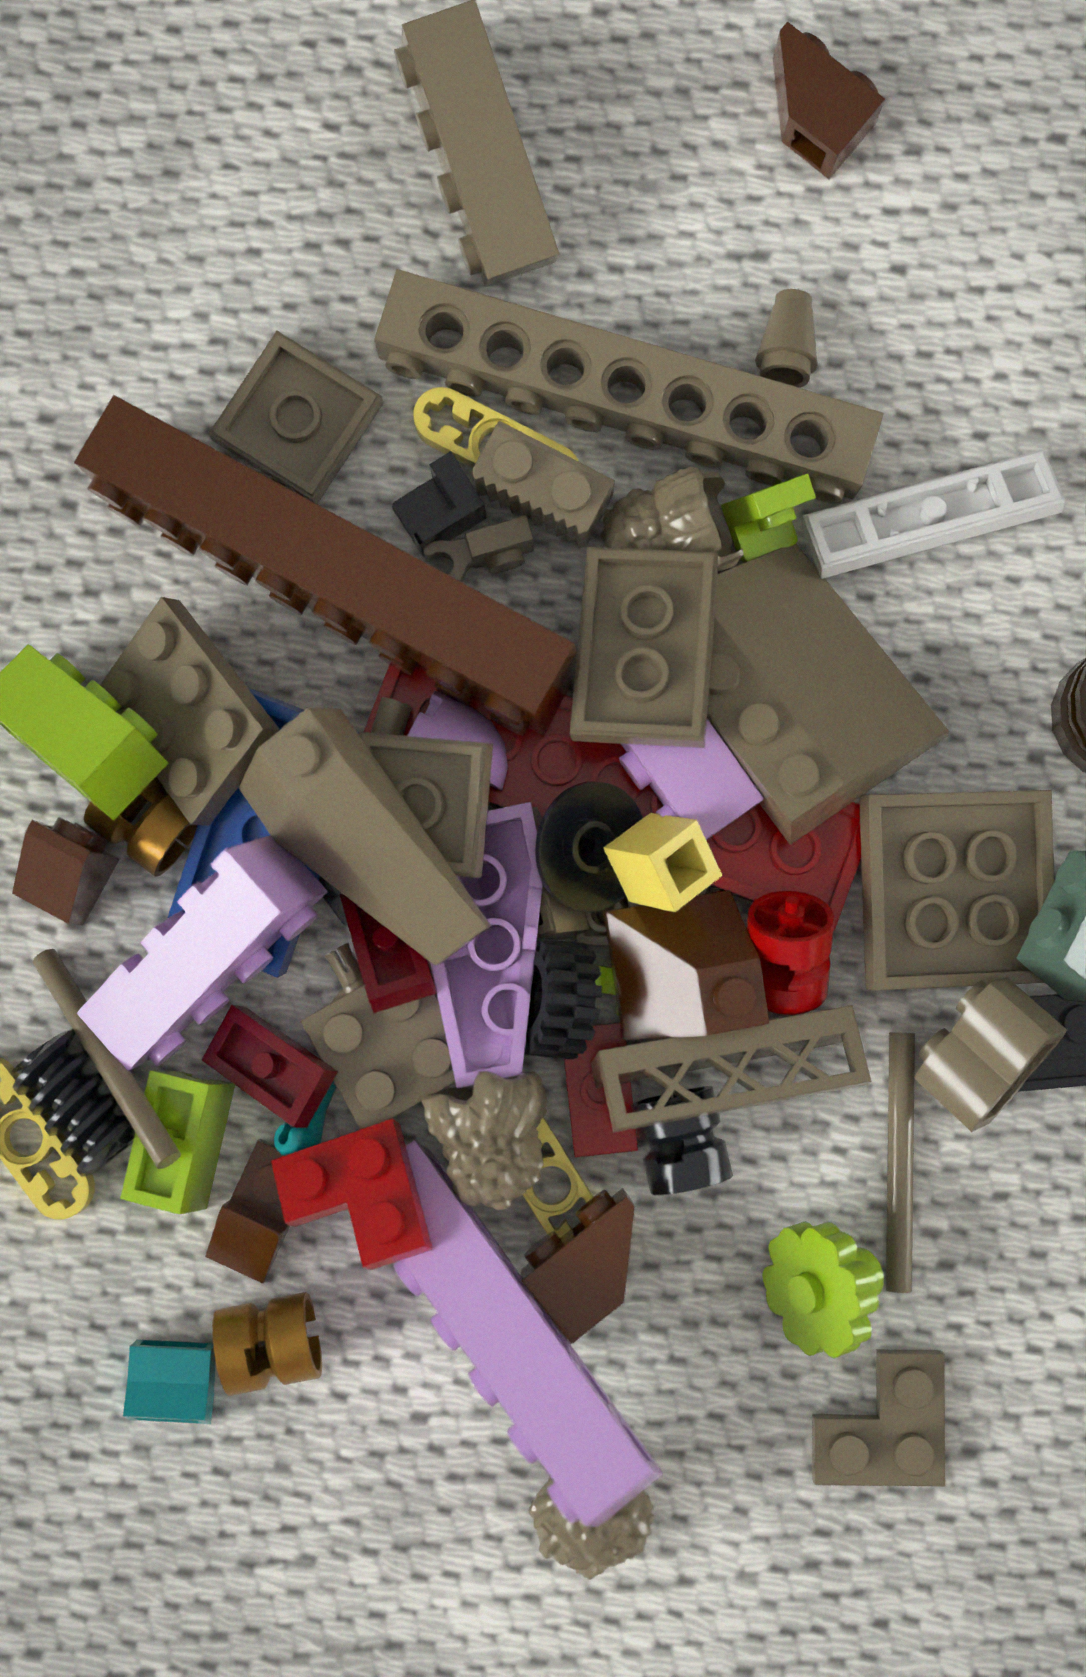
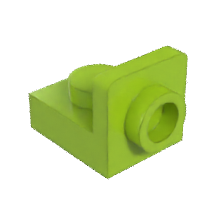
[721,473,816,563]

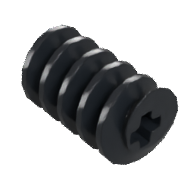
[12,1029,135,1177]

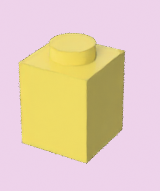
[604,813,722,912]

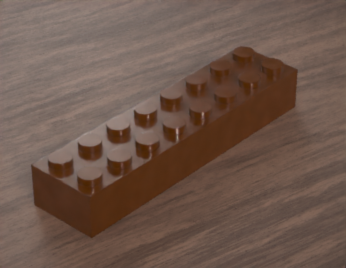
[74,395,577,736]

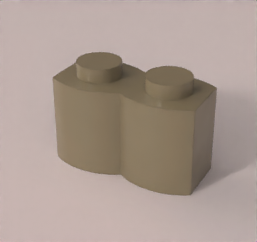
[914,977,1067,1132]

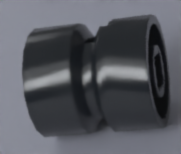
[630,1086,733,1195]

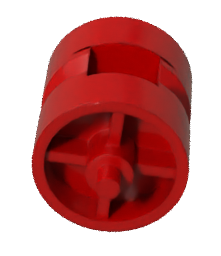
[747,891,834,1015]

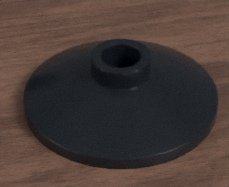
[535,781,643,912]

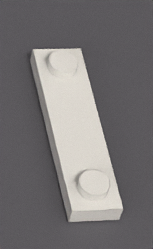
[802,449,1066,579]

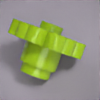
[762,1221,884,1358]

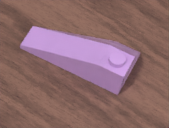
[430,802,543,1088]

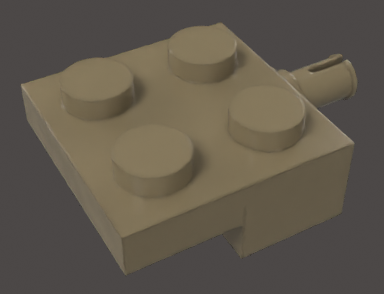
[300,943,455,1129]

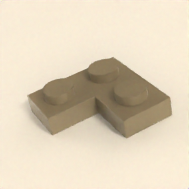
[812,1349,945,1487]

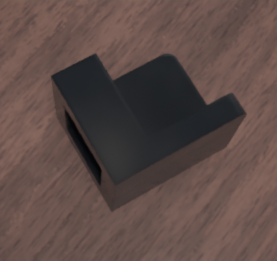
[392,451,486,557]

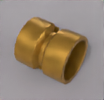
[83,777,198,877]
[213,1292,322,1396]

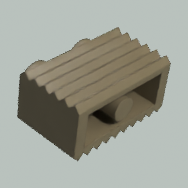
[472,421,615,548]

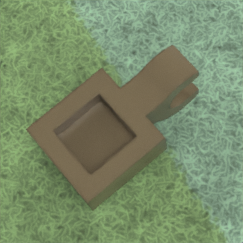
[423,515,534,582]

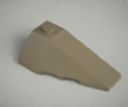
[239,707,491,966]

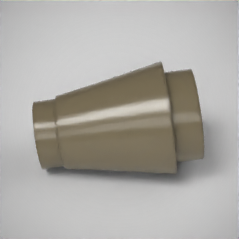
[755,289,818,388]

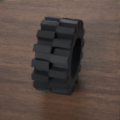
[524,938,602,1060]

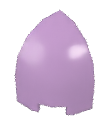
[407,691,508,791]

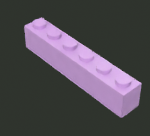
[394,1140,663,1527]

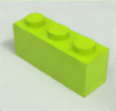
[0,644,169,821]

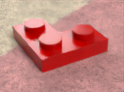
[271,1118,433,1270]

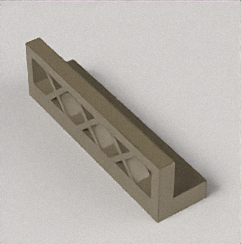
[591,1005,872,1133]

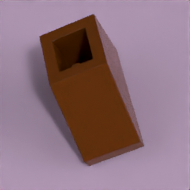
[773,21,885,179]
[12,817,120,925]
[521,1188,635,1345]

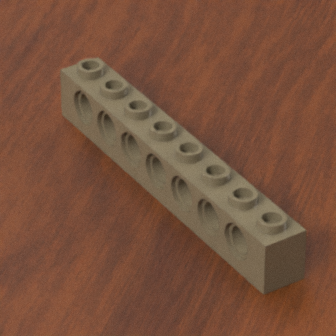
[374,269,884,503]

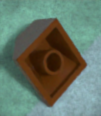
[603,890,770,1040]

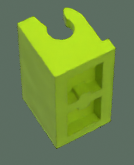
[120,1070,235,1215]

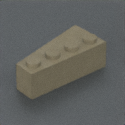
[394,0,560,287]

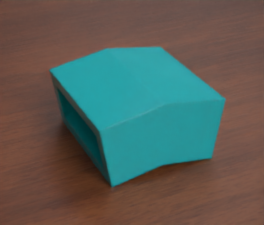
[123,1339,216,1424]

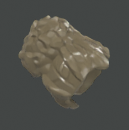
[600,466,744,574]
[422,1071,548,1211]
[529,1475,654,1580]

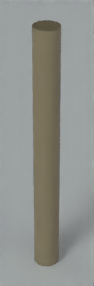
[33,949,181,1169]
[886,1032,915,1293]

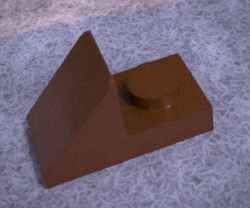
[205,1139,290,1284]

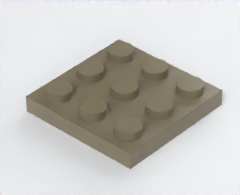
[859,790,1054,991]

